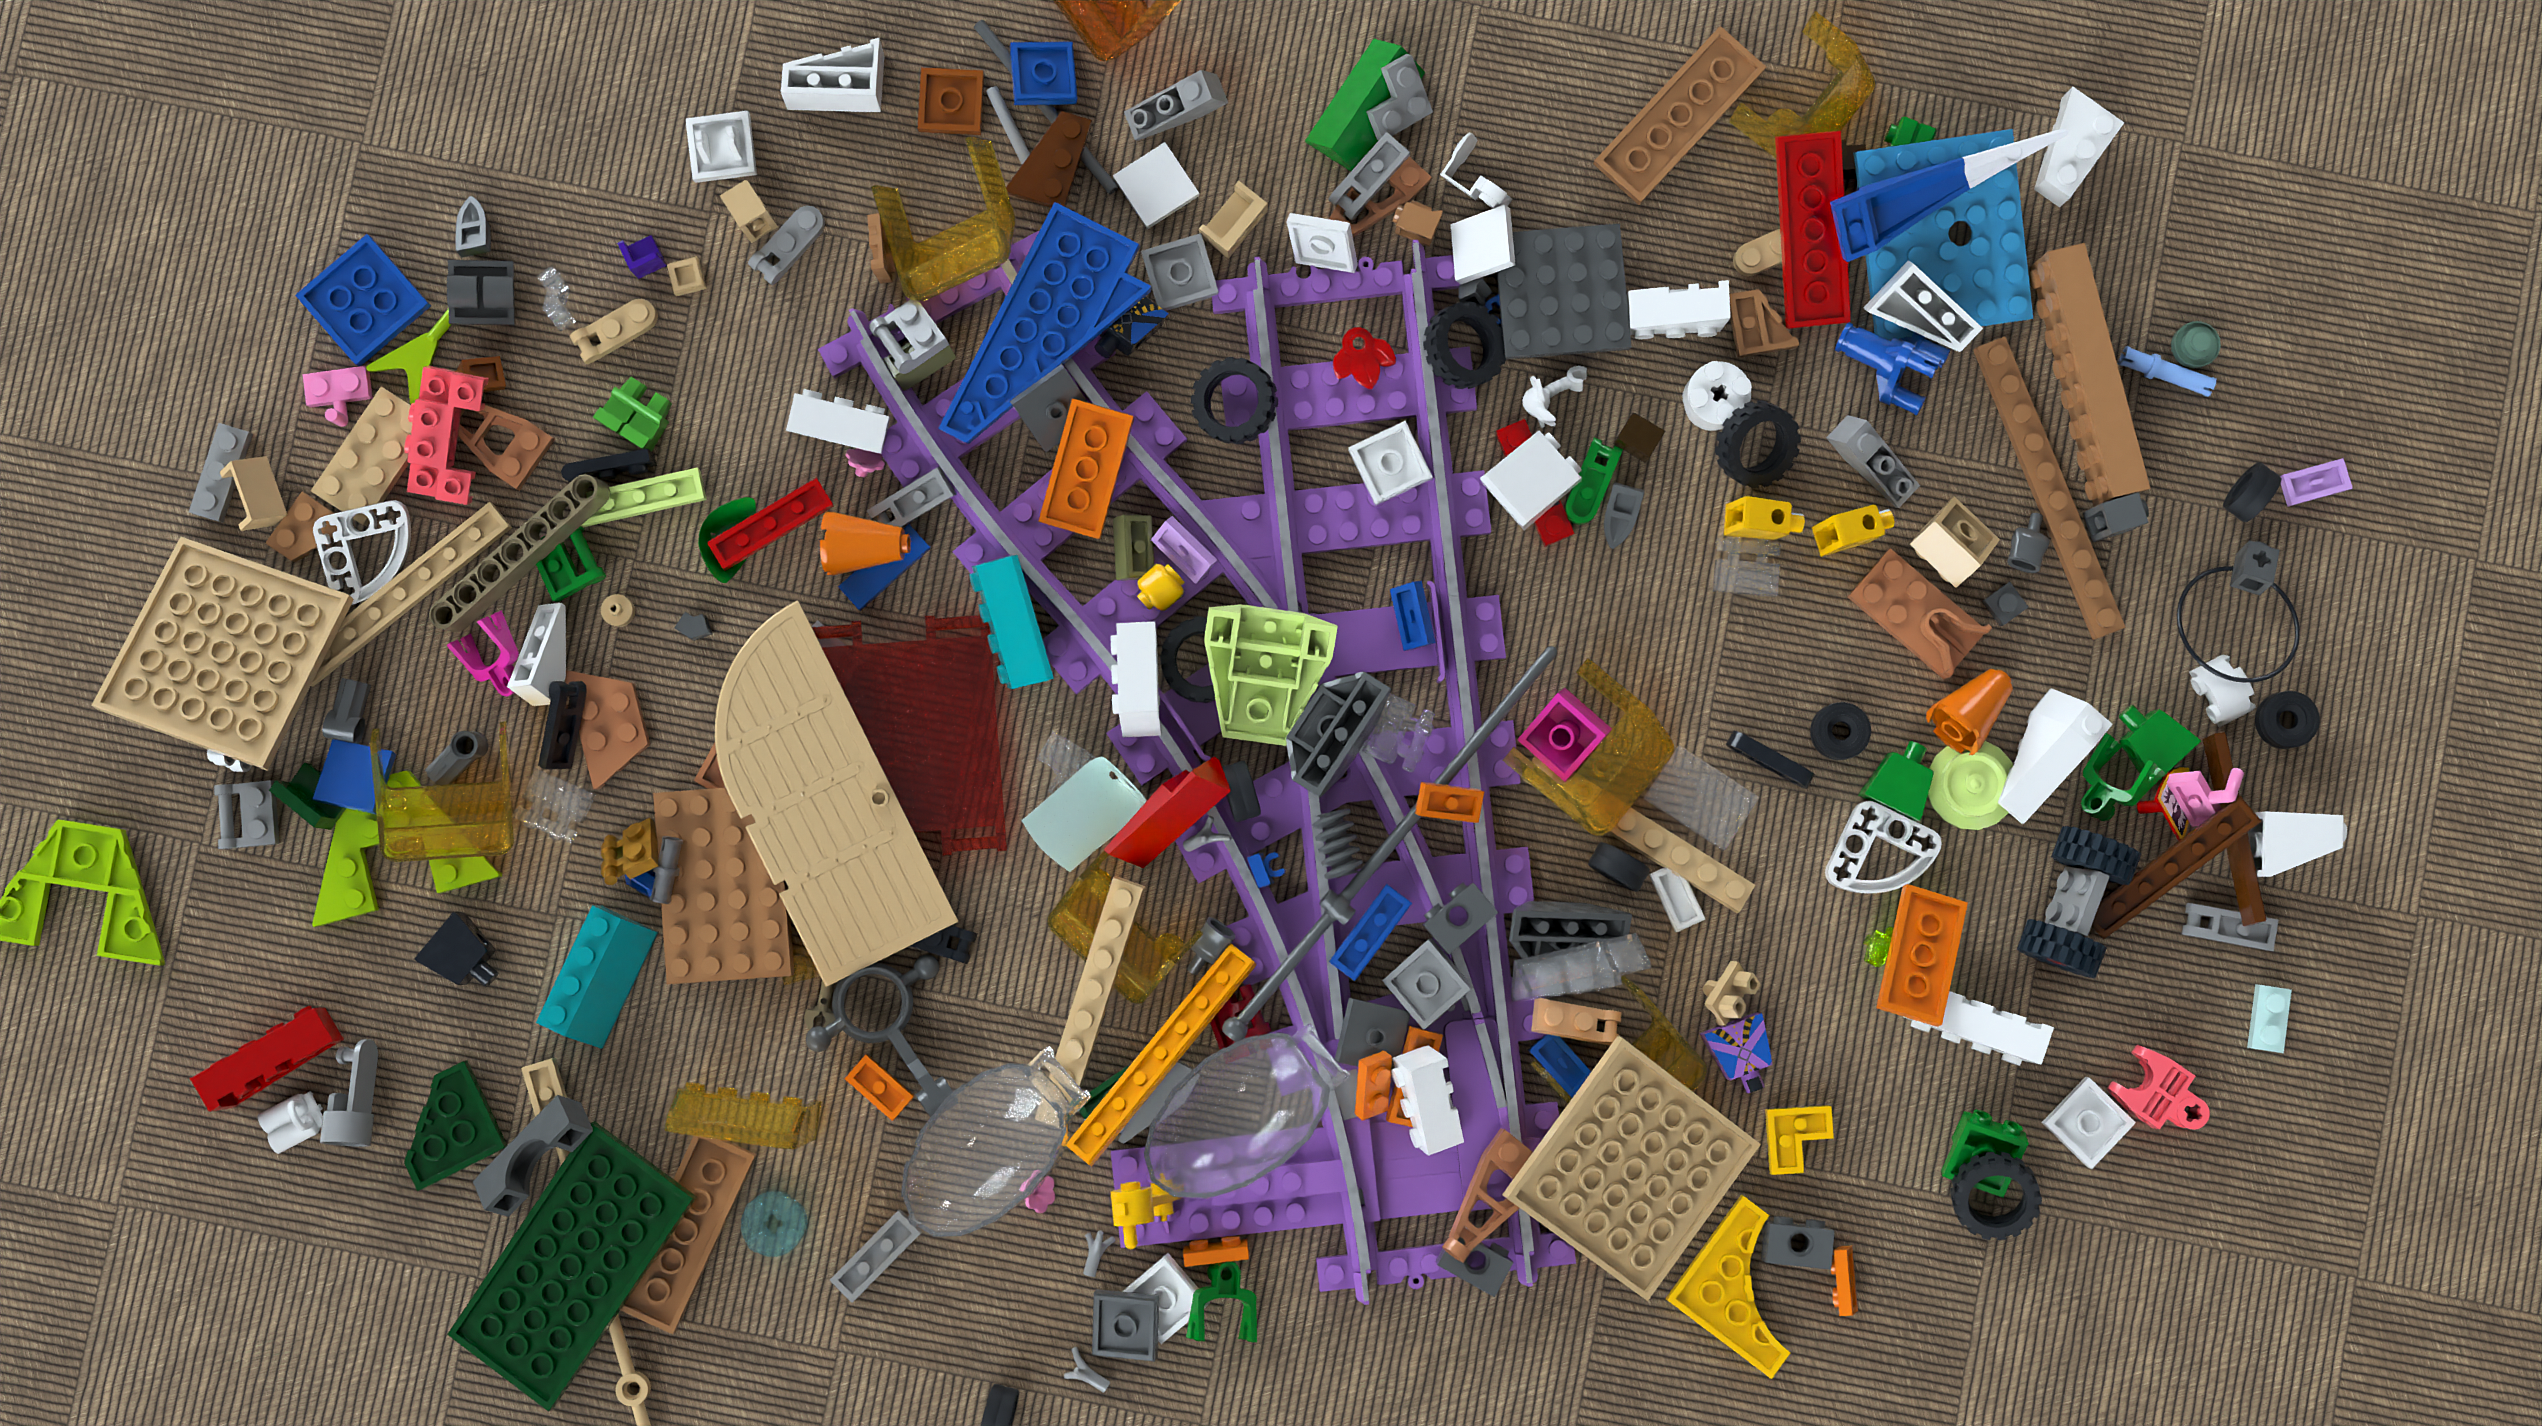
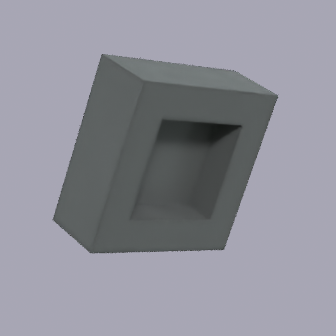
[1981,582,2029,627]

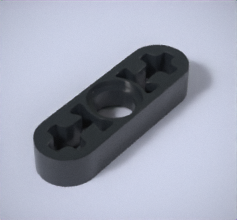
[1726,730,1815,789]

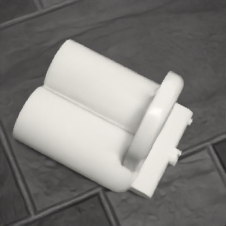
[258,1091,323,1154]

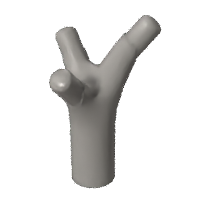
[1183,816,1232,852]
[1083,1230,1116,1277]
[1064,1347,1110,1393]

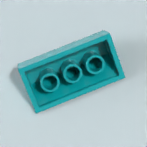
[969,555,1054,689]
[536,905,659,1049]

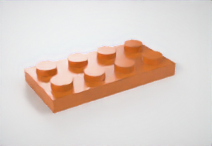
[1038,398,1135,539]
[1876,884,1968,1027]

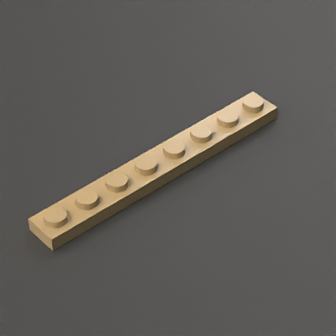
[311,502,512,687]
[1521,755,1755,913]
[1036,876,1146,1130]

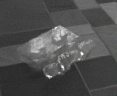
[1713,536,1781,597]
[1362,693,1435,772]
[513,768,596,843]

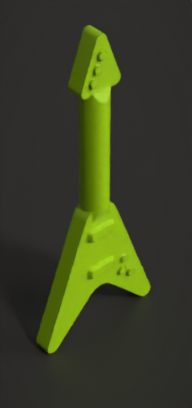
[366,308,451,404]

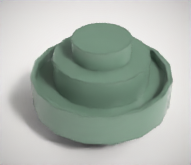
[2171,321,2221,369]

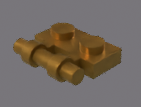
[601,818,658,885]

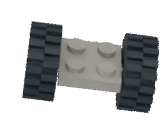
[2017,826,2141,979]

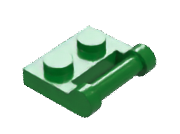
[536,526,606,602]

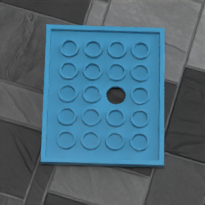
[1853,129,2033,340]

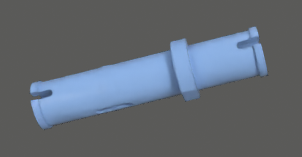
[2118,346,2216,397]

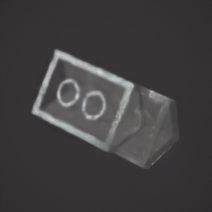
[1511,933,1651,1002]

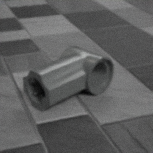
[322,678,371,744]
[425,731,489,789]

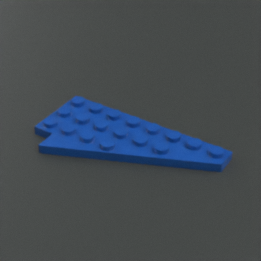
[938,202,1152,444]

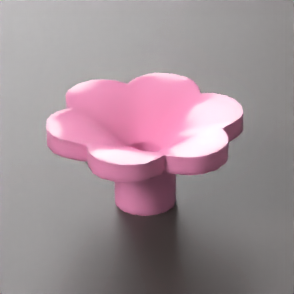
[845,448,885,477]
[1023,1172,1055,1213]

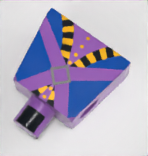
[1700,1012,1772,1093]

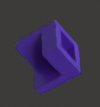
[617,235,667,279]

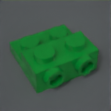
[1941,1109,2029,1198]

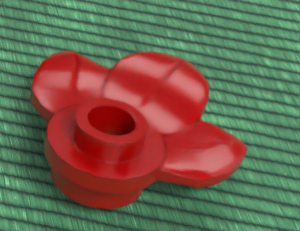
[1333,327,1396,389]

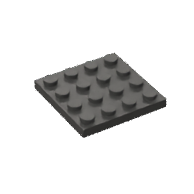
[1497,223,1631,360]

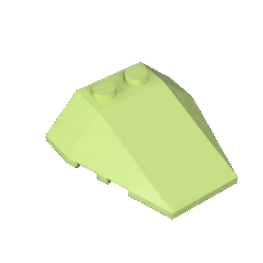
[1204,604,1338,746]

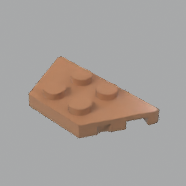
[565,670,650,790]

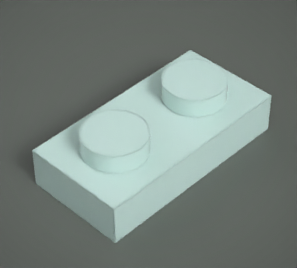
[2247,984,2292,1053]

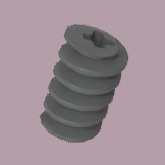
[1312,809,1363,879]

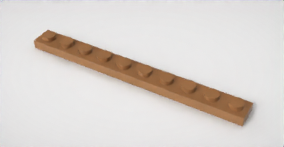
[1973,336,2126,640]

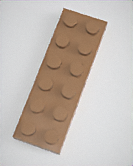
[1593,26,1766,205]
[620,1128,757,1335]

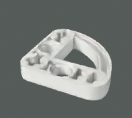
[313,500,411,605]
[1825,801,1942,893]

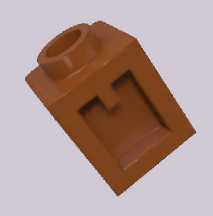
[454,356,506,392]

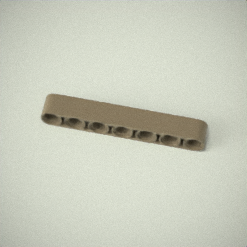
[429,474,610,632]

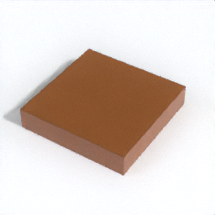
[917,68,985,135]

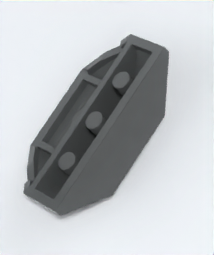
[1286,671,1391,798]
[1509,901,1632,972]

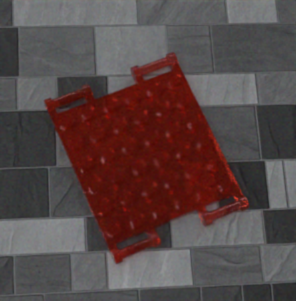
[812,612,1007,856]

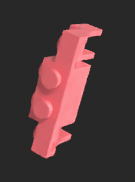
[404,366,489,505]

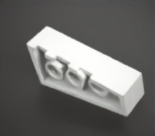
[1903,991,2054,1066]

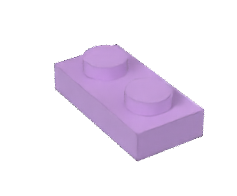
[2280,458,2352,507]
[1151,516,1217,584]

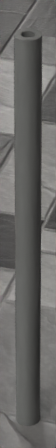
[974,20,1119,195]

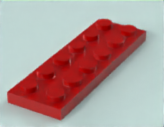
[1775,131,1851,329]

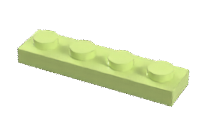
[581,467,706,527]

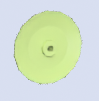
[1928,741,2013,830]

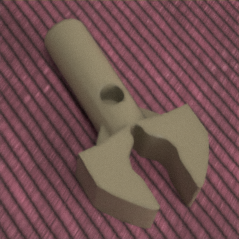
[804,980,836,1030]

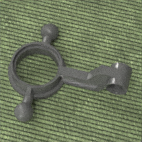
[806,954,958,1118]

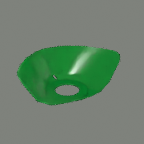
[698,497,756,583]

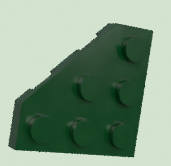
[404,1060,508,1191]

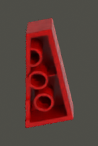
[189,1005,344,1112]

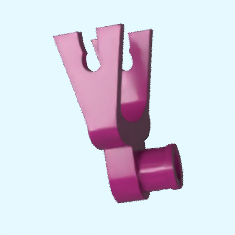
[447,610,519,697]

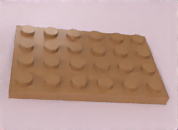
[653,788,795,985]

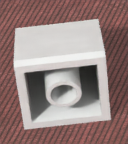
[1480,431,1582,531]
[2248,811,2347,877]

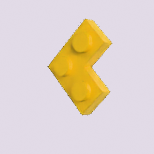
[1765,1105,1834,1175]

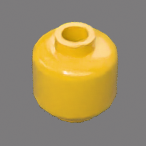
[1137,564,1185,611]

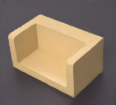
[720,180,778,243]
[1199,181,1268,259]
[220,456,288,531]

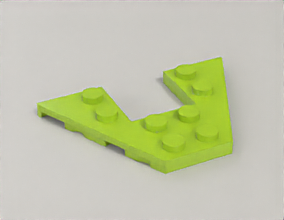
[312,770,502,927]
[0,819,165,966]

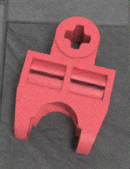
[2107,1045,2210,1130]

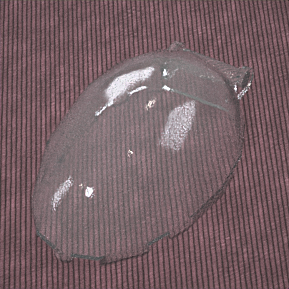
[1144,1023,1351,1199]
[901,1047,1091,1237]

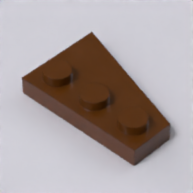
[1003,111,1092,208]

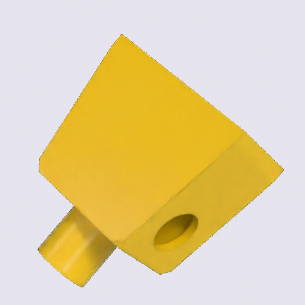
[1724,496,1805,540]
[1811,505,1895,557]

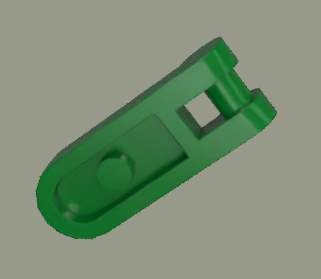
[1565,437,1623,525]

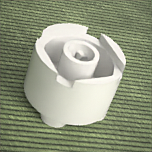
[1682,361,1752,431]

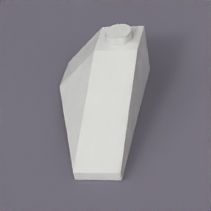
[1998,688,2113,824]

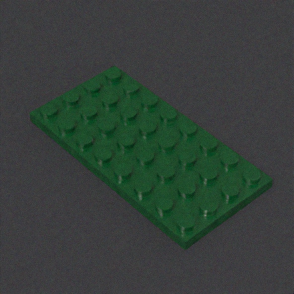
[447,1121,697,1412]

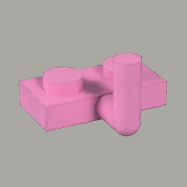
[303,366,373,427]
[2167,768,2244,827]

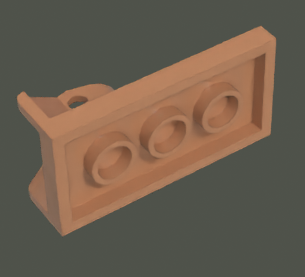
[1847,548,1992,679]

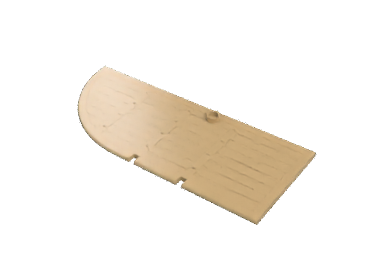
[715,600,958,987]

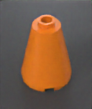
[820,512,911,576]
[1926,669,2013,755]

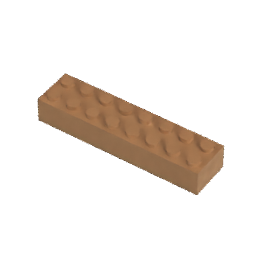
[2029,243,2151,507]

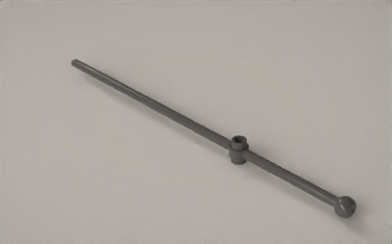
[1222,646,1557,1042]

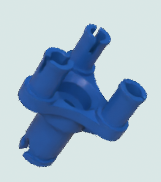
[1835,322,1951,416]

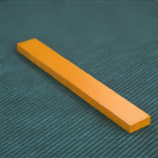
[1065,943,1257,1167]

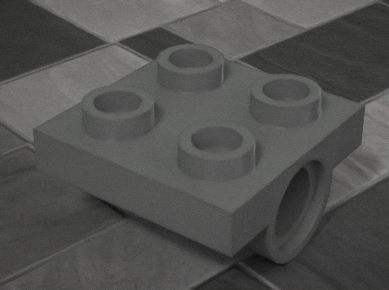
[447,260,515,326]

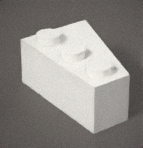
[781,38,884,112]
[1863,261,1983,352]
[786,389,890,454]
[1111,622,1161,737]
[1391,1045,1464,1156]

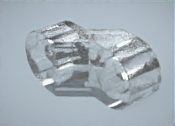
[537,265,576,332]

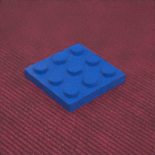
[295,234,431,367]

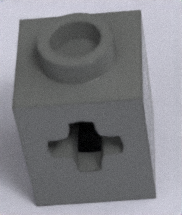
[2230,540,2280,596]

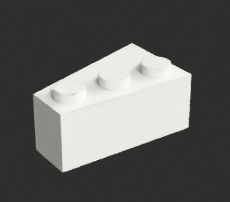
[2034,87,2124,208]
[1627,280,1730,339]

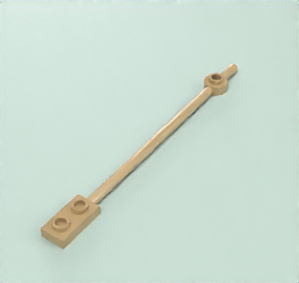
[521,1058,651,1426]

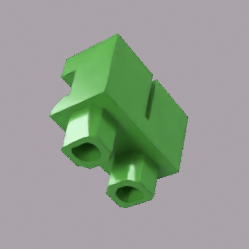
[593,377,672,452]

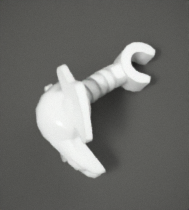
[1522,366,1587,428]

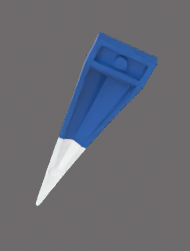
[1830,129,2069,262]

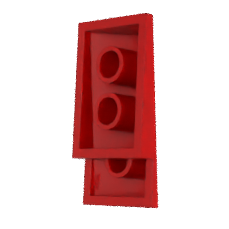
[1104,757,1231,868]

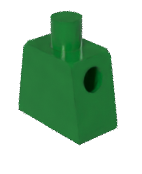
[2118,705,2201,777]
[1858,741,1934,821]

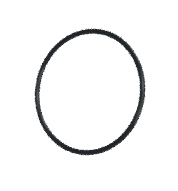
[2177,566,2300,683]

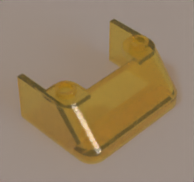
[1729,11,1875,158]
[1047,851,1203,1004]

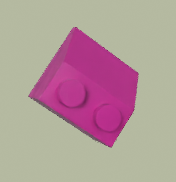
[1517,688,1613,782]

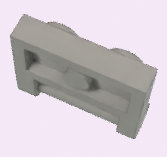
[869,296,950,374]
[214,780,280,849]

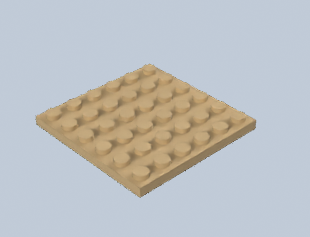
[91,537,354,771]
[1502,1035,1761,1301]

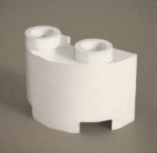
[2189,655,2256,728]

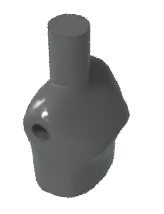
[2007,513,2050,573]
[1187,917,1235,975]

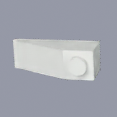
[507,603,566,706]

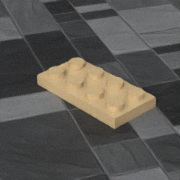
[311,386,412,527]

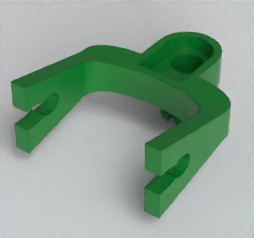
[2081,733,2165,821]
[1186,1262,1257,1342]

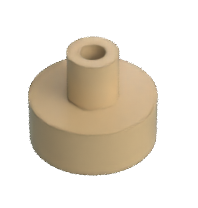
[601,594,635,627]

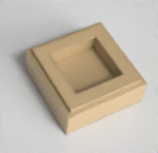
[667,256,707,296]

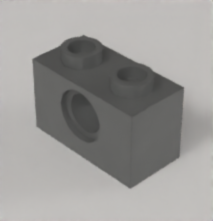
[2083,492,2149,542]
[1422,882,1499,955]
[1761,1216,1834,1270]
[1436,1237,1513,1297]

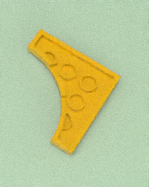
[1665,1195,1790,1379]

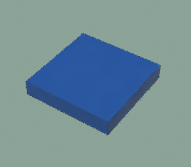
[1010,42,1077,105]
[313,739,396,814]

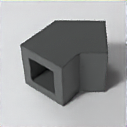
[1459,278,1492,307]
[674,612,713,641]

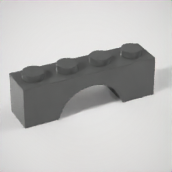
[473,1095,593,1217]

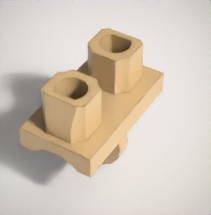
[1703,961,1760,1026]

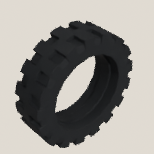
[1423,302,1506,389]
[1191,357,1278,444]
[1715,400,1801,488]
[1160,617,1215,703]
[1950,1152,2042,1240]

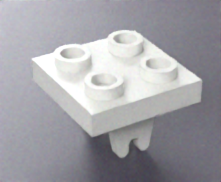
[686,111,757,183]

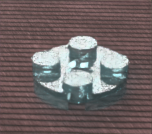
[741,1191,807,1257]

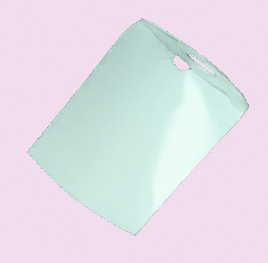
[1022,756,1147,872]

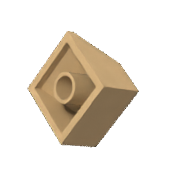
[1910,496,2000,588]

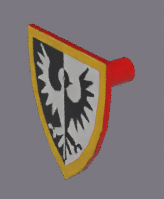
[2137,767,2190,841]

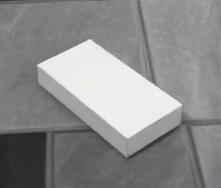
[1649,868,1705,932]

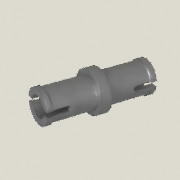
[650,836,683,904]

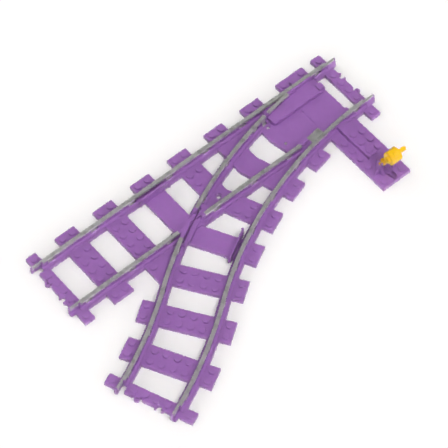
[818,231,1576,1305]

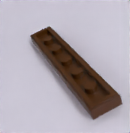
[2203,732,2267,926]
[2092,795,2262,940]

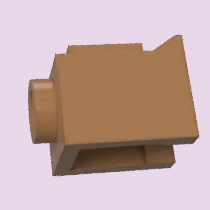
[1392,200,1443,247]

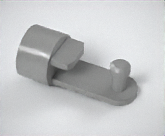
[320,1039,378,1147]

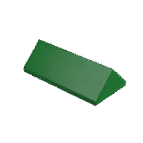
[1305,39,1425,172]

